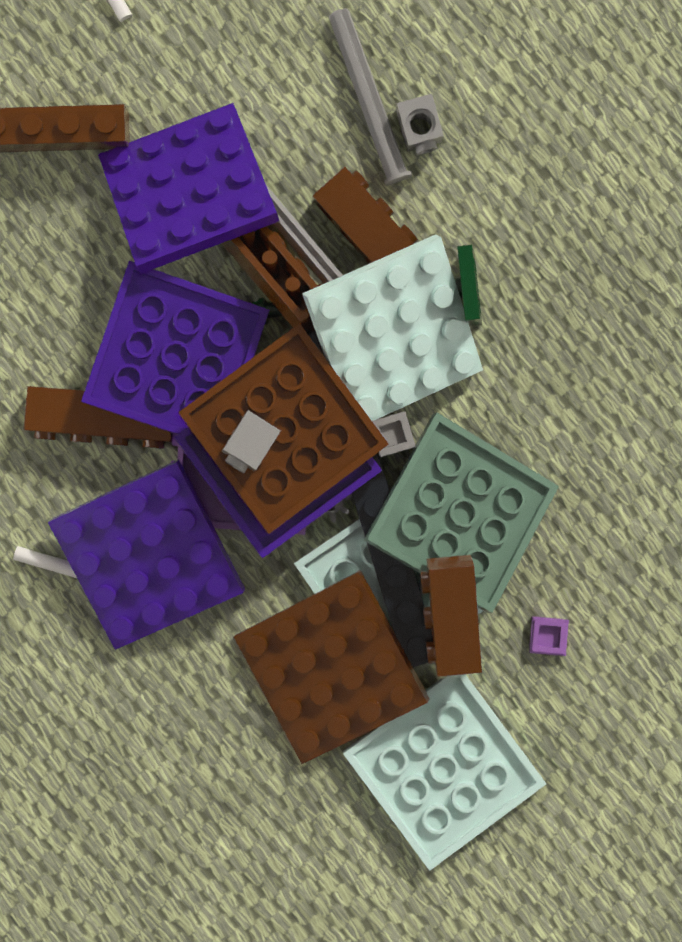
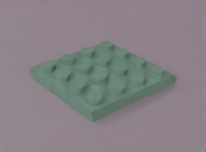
[364,412,559,613]

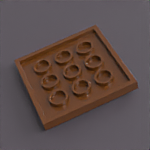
[178,323,389,534]
[233,570,430,764]

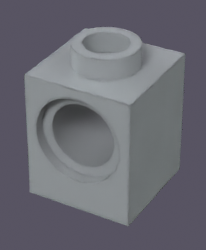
[396,94,444,155]
[222,410,280,473]
[372,411,416,458]

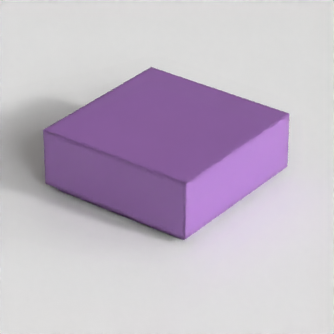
[529,616,569,656]

